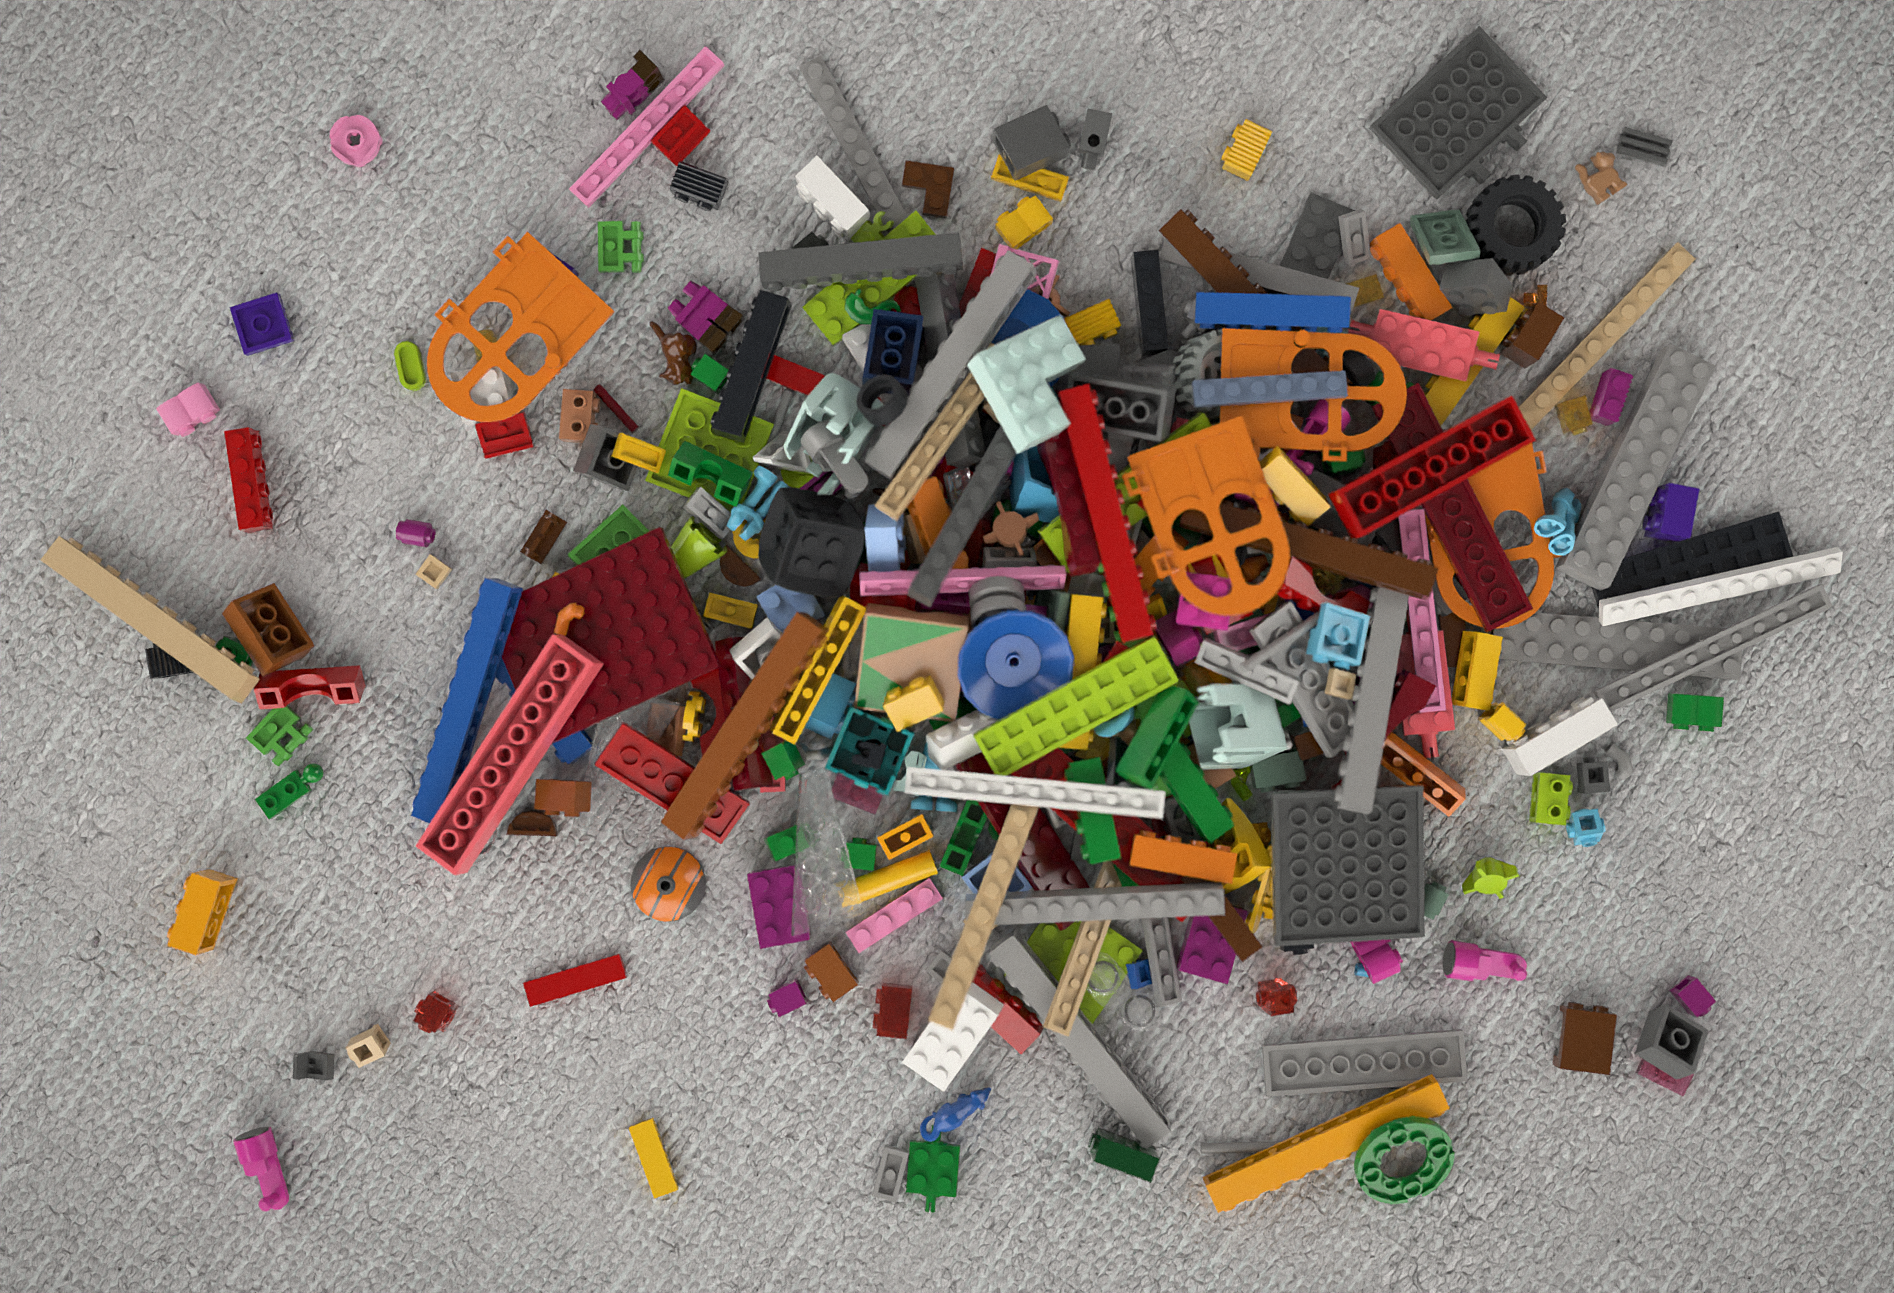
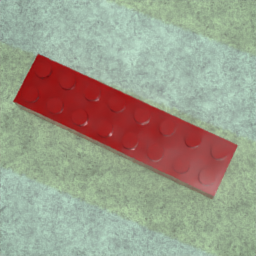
[1328,395,1536,539]

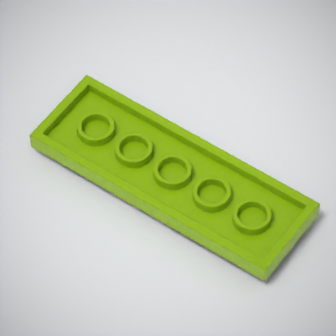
[802,210,936,346]

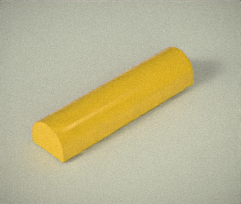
[836,850,938,909]

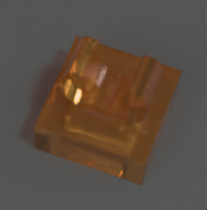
[1524,285,1548,307]

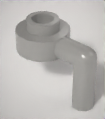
[795,743,834,770]

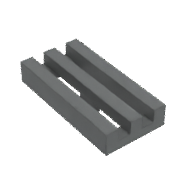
[1616,127,1673,166]

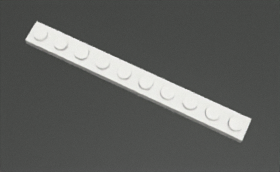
[1599,547,1843,626]
[905,767,1165,819]

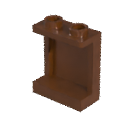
[1553,1002,1617,1075]

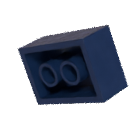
[862,309,924,396]

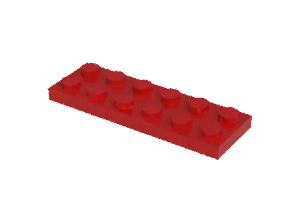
[594,722,750,844]

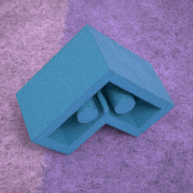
[804,673,856,739]

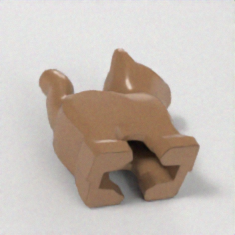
[1575,151,1628,205]

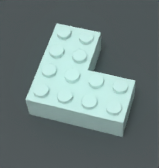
[967,315,1085,454]

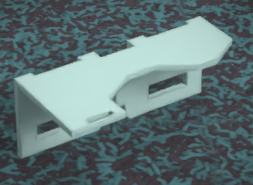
[893,751,927,797]

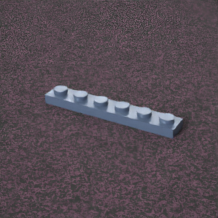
[1192,371,1348,408]

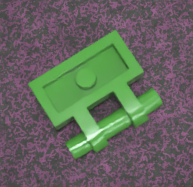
[598,221,644,273]
[246,705,313,766]

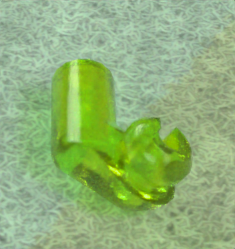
[1230,766,1253,802]

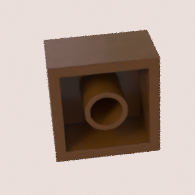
[1500,302,1565,369]

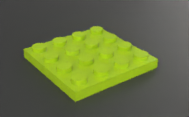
[645,388,774,513]
[1003,921,1143,1024]

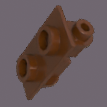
[520,509,567,565]

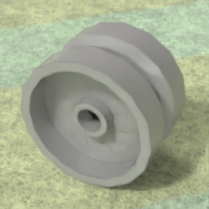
[969,576,1026,629]

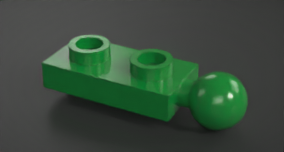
[255,763,324,820]

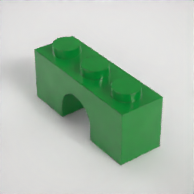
[668,441,753,507]
[939,800,987,876]

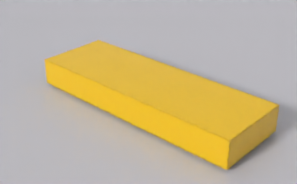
[991,154,1069,202]
[628,1117,679,1199]

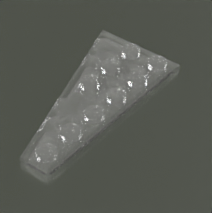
[571,697,682,836]
[791,767,864,936]

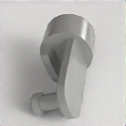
[801,420,868,499]

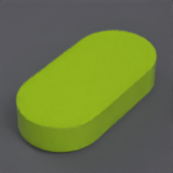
[394,341,426,391]

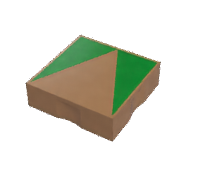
[854,603,969,722]

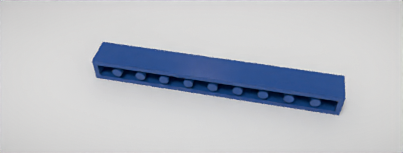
[411,578,523,823]

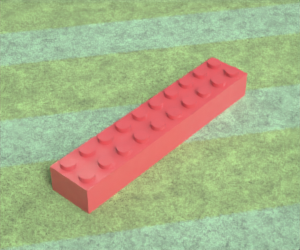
[416,634,604,875]

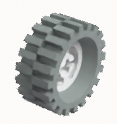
[1171,329,1222,422]

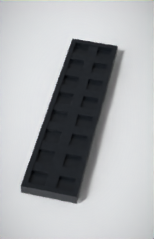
[1592,511,1794,610]

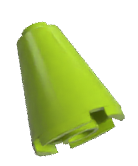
[671,516,727,579]

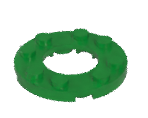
[1354,1116,1455,1204]

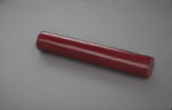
[593,384,639,434]

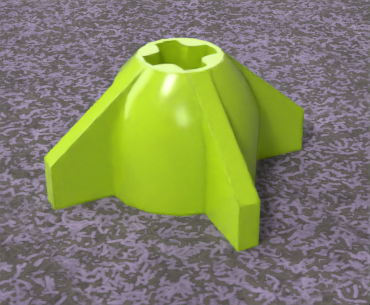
[1462,857,1519,899]

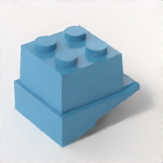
[1009,445,1059,522]

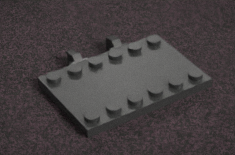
[1369,26,1547,200]

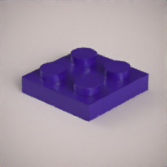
[229,292,295,356]

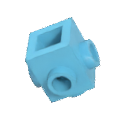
[1566,809,1605,847]

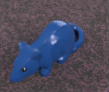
[920,1087,991,1142]

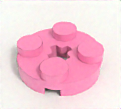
[329,115,382,167]

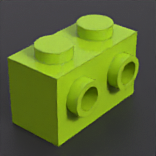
[1529,772,1573,825]

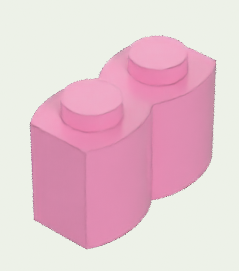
[156,382,220,437]

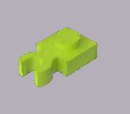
[850,211,894,243]

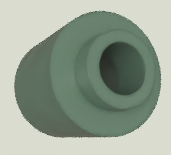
[1424,881,1449,920]

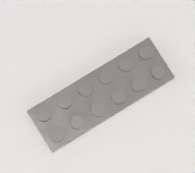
[1249,601,1355,757]

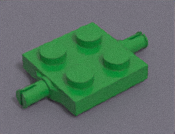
[906,1124,961,1213]

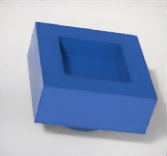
[1126,958,1152,989]

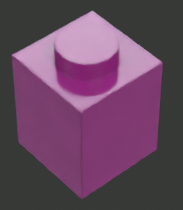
[1669,975,1716,1017]
[767,978,808,1017]

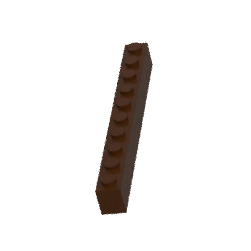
[1159,209,1353,402]
[1179,500,1438,601]

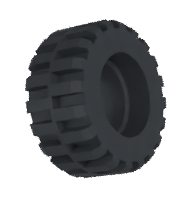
[1465,174,1567,276]

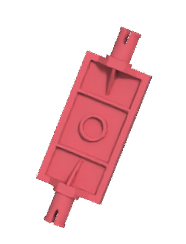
[1348,309,1500,381]
[1396,609,1455,758]

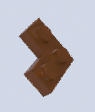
[902,160,954,218]

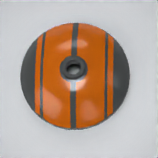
[630,846,706,922]

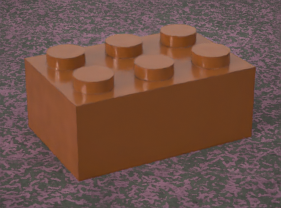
[222,583,315,676]

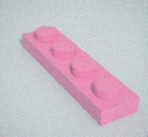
[845,877,943,953]

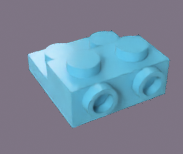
[1306,603,1370,670]

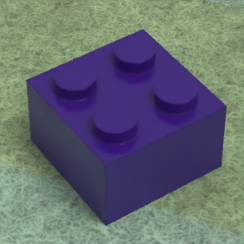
[1642,483,1700,542]

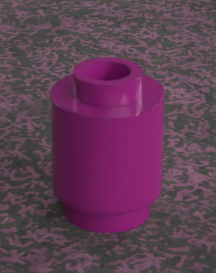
[396,519,436,547]

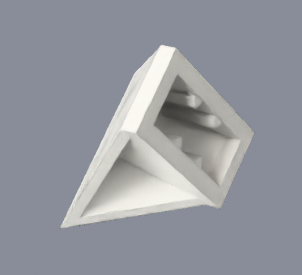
[753,431,811,473]

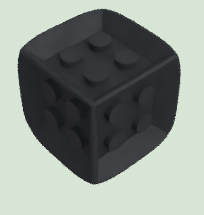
[758,487,865,597]

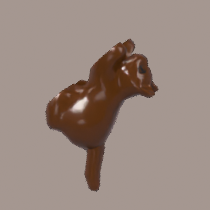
[649,321,697,385]

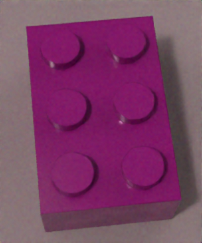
[747,863,812,949]
[1176,905,1248,984]

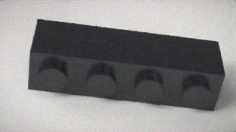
[1131,249,1169,356]

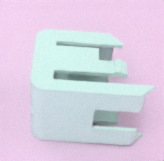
[783,373,884,495]
[1189,684,1288,770]

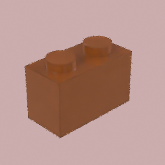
[534,779,592,817]
[804,941,859,1002]

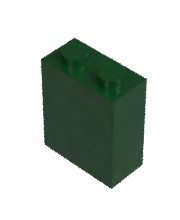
[1088,1127,1160,1183]

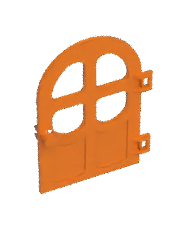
[427,232,615,422]
[1219,328,1407,462]
[1122,416,1290,616]
[1424,443,1562,628]

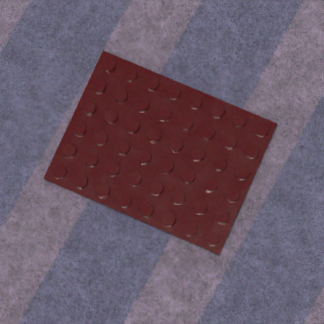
[502,527,722,744]

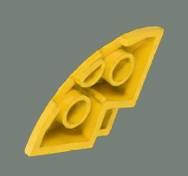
[1208,798,1271,895]

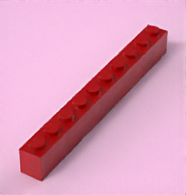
[1058,384,1156,643]

